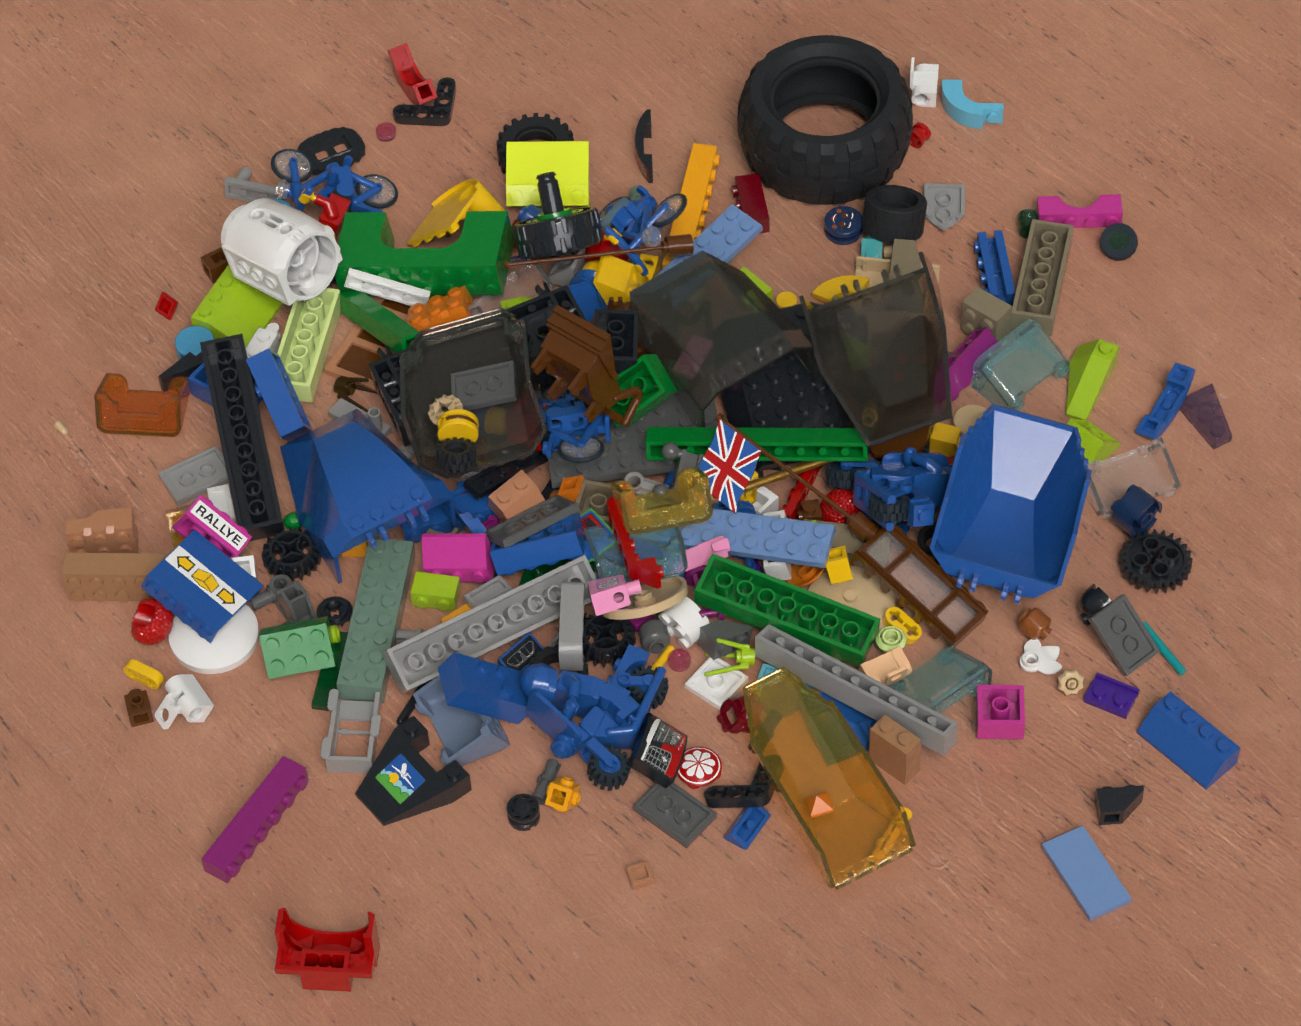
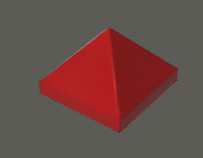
[155,292,178,320]

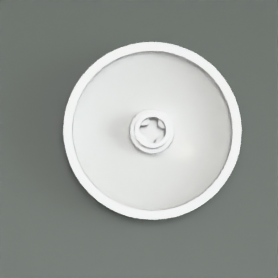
[168,605,259,674]

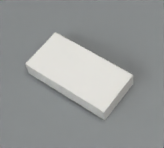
[207,484,236,522]

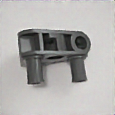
[249,575,316,625]

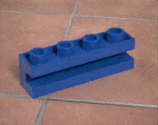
[973,230,1015,307]

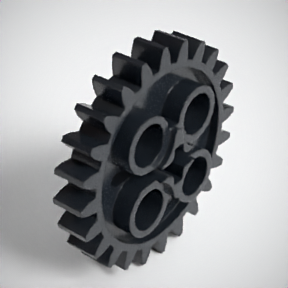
[1119,529,1193,594]

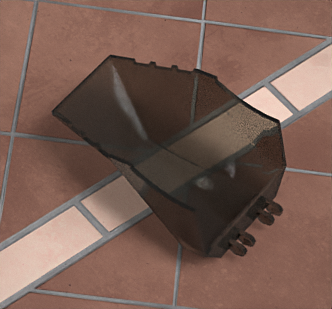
[799,251,952,447]

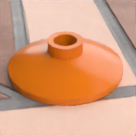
[787,565,825,587]

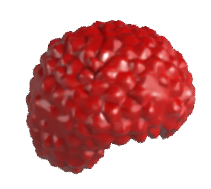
[820,489,866,524]
[131,598,174,645]

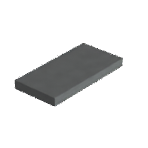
[484,495,580,548]

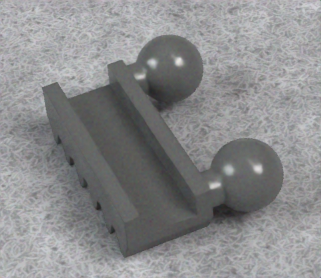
[652,442,704,507]

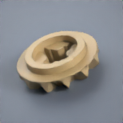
[428,394,463,426]

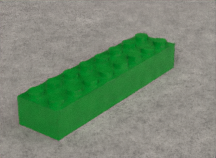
[694,553,881,667]

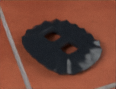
[297,127,366,175]

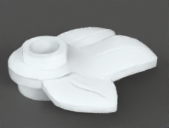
[1019,639,1062,675]

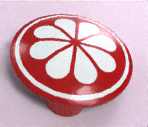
[677,747,722,789]

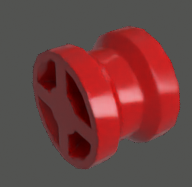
[910,122,931,148]

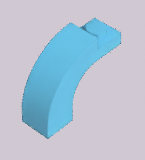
[941,79,1004,129]

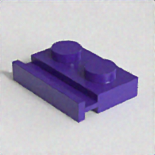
[1083,672,1140,719]

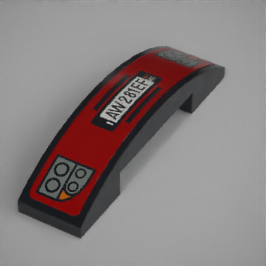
[635,109,653,183]

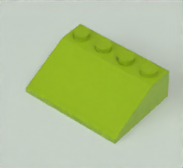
[191,264,284,348]

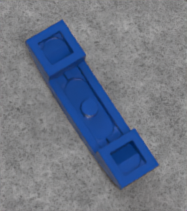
[1135,362,1195,441]

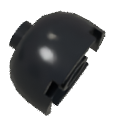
[1079,584,1112,626]

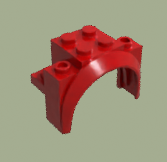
[275,908,380,992]

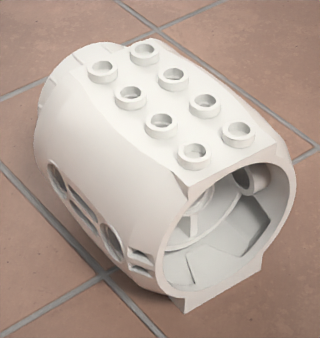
[221,198,343,306]

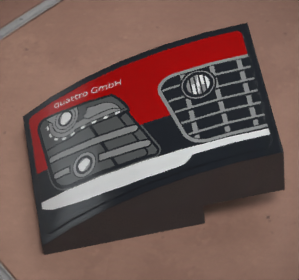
[627,712,688,788]

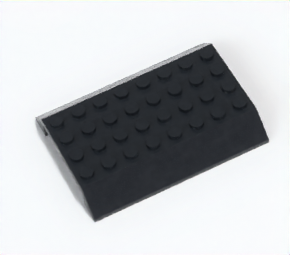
[713,302,871,478]

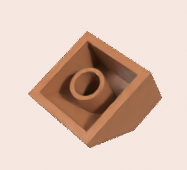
[488,470,545,522]

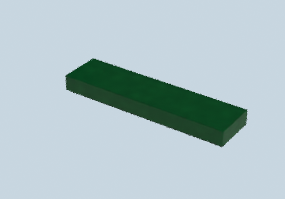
[311,631,348,711]

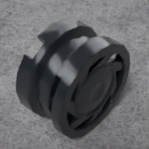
[507,794,540,831]

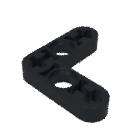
[393,77,456,126]
[704,756,783,808]

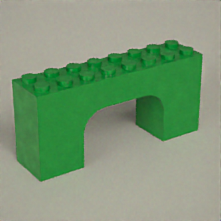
[334,211,515,296]

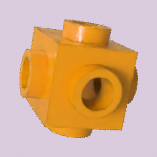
[545,776,582,812]

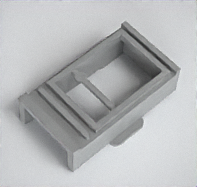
[321,689,382,773]

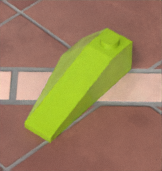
[1066,339,1120,420]

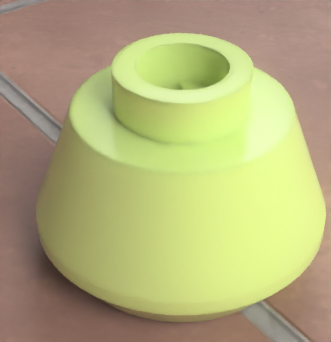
[876,626,907,654]

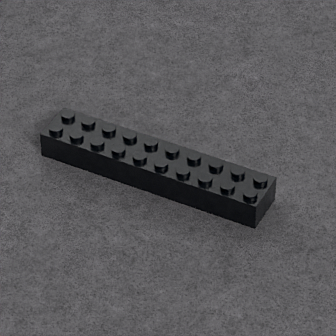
[200,334,285,541]

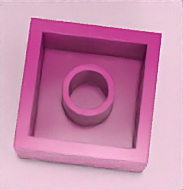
[976,685,1025,739]

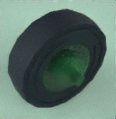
[1100,223,1138,261]

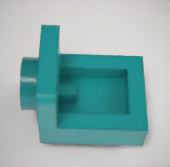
[861,236,883,259]

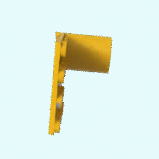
[406,179,510,248]

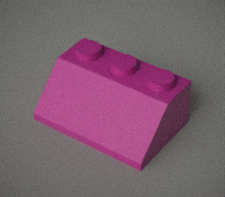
[422,534,495,583]

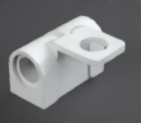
[910,57,939,107]
[155,674,214,730]

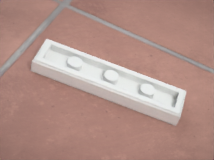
[344,268,431,306]

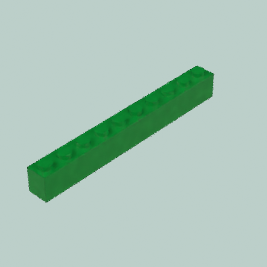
[646,427,868,461]

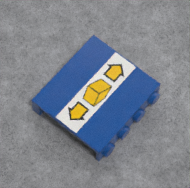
[141,530,264,644]

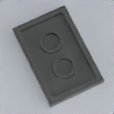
[451,360,517,411]
[1088,594,1160,676]
[633,783,717,848]

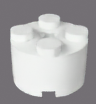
[658,597,710,650]

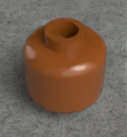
[1018,608,1052,640]

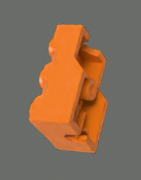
[407,285,473,343]

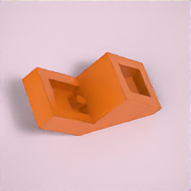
[550,475,584,502]

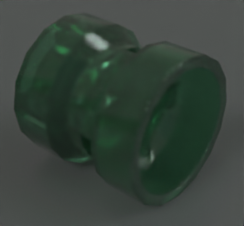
[1017,209,1038,238]

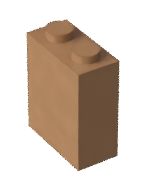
[869,715,921,785]

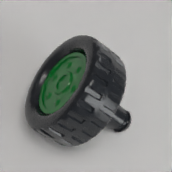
[513,172,604,259]

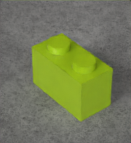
[410,571,461,611]

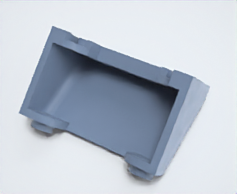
[413,675,510,766]

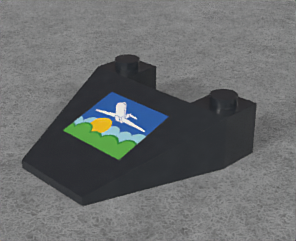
[355,715,472,826]

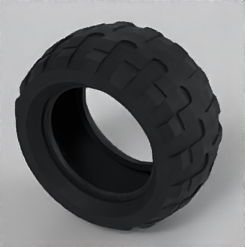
[737,35,913,205]

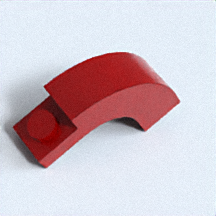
[387,43,438,105]

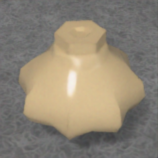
[1058,669,1084,696]

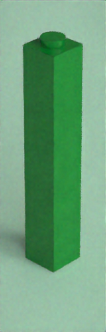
[340,290,421,353]

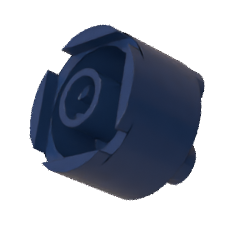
[1111,484,1162,538]

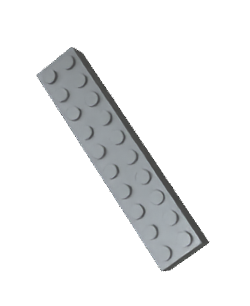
[381,555,597,694]

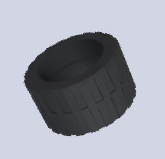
[862,185,927,243]

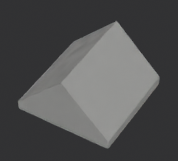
[545,248,587,286]

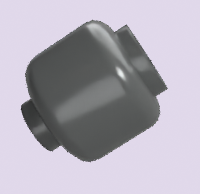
[639,619,670,653]

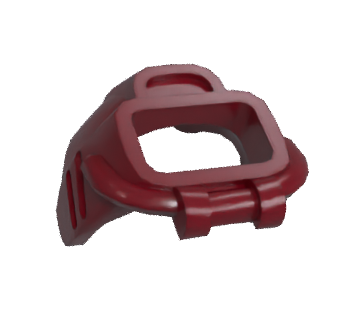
[717,691,765,733]

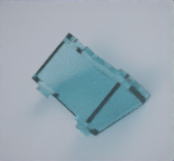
[972,318,1070,411]
[584,506,688,586]
[888,646,992,713]

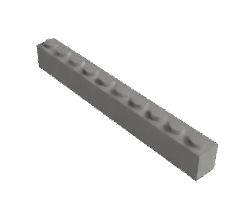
[755,624,958,756]

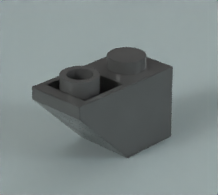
[698,620,752,660]

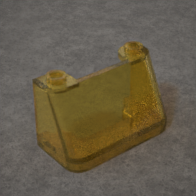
[610,467,713,535]

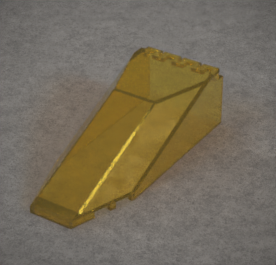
[743,667,916,890]

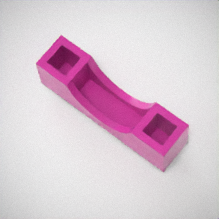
[1036,194,1123,228]

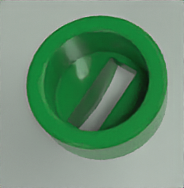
[283,511,301,530]

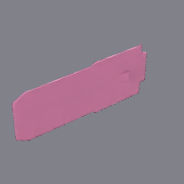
[665,535,731,575]

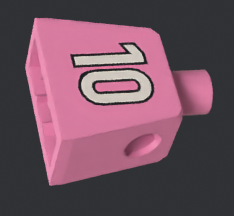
[588,575,642,616]

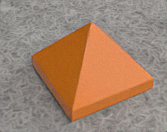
[806,792,834,818]

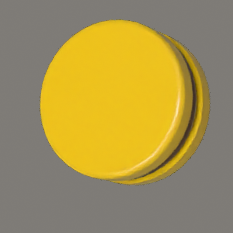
[437,409,479,443]

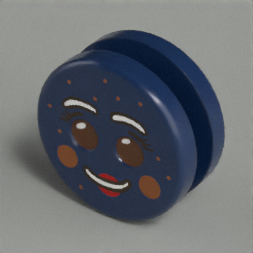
[824,206,863,245]

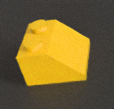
[593,255,642,305]

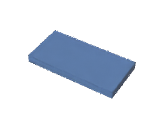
[1041,826,1132,921]

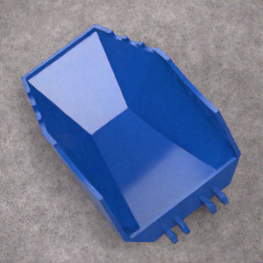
[930,404,1092,604]
[280,409,457,584]

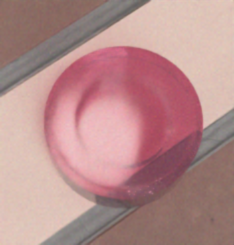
[376,122,396,142]
[668,649,691,672]

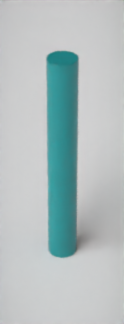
[1143,621,1187,676]

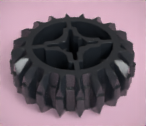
[262,526,321,582]
[583,614,636,667]

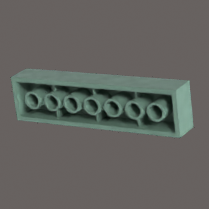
[337,538,416,703]

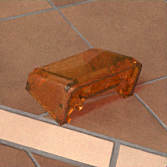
[94,373,190,437]

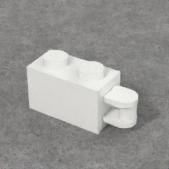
[246,323,281,358]

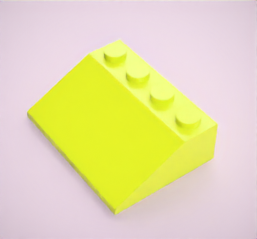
[506,141,590,206]

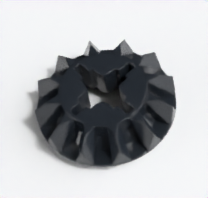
[317,596,353,627]

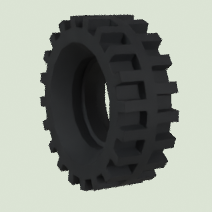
[497,113,574,174]

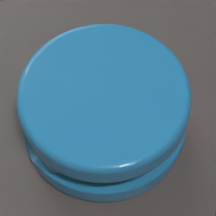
[175,326,214,360]

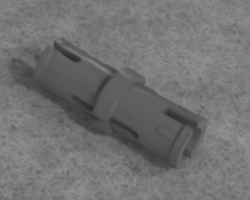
[532,759,561,805]

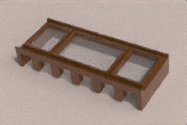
[850,525,989,654]

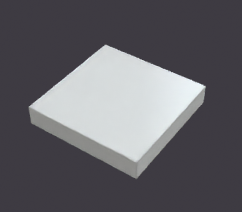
[685,657,749,711]

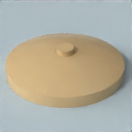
[808,566,895,639]
[602,575,689,620]

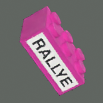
[171,495,252,558]

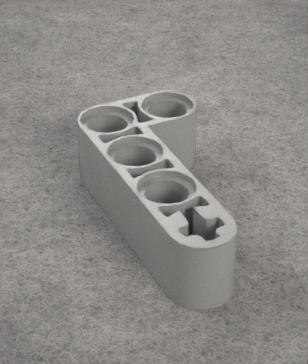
[559,582,585,671]

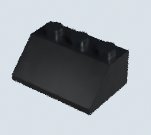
[594,309,638,374]

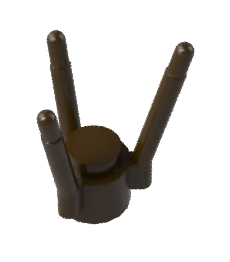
[334,375,378,413]

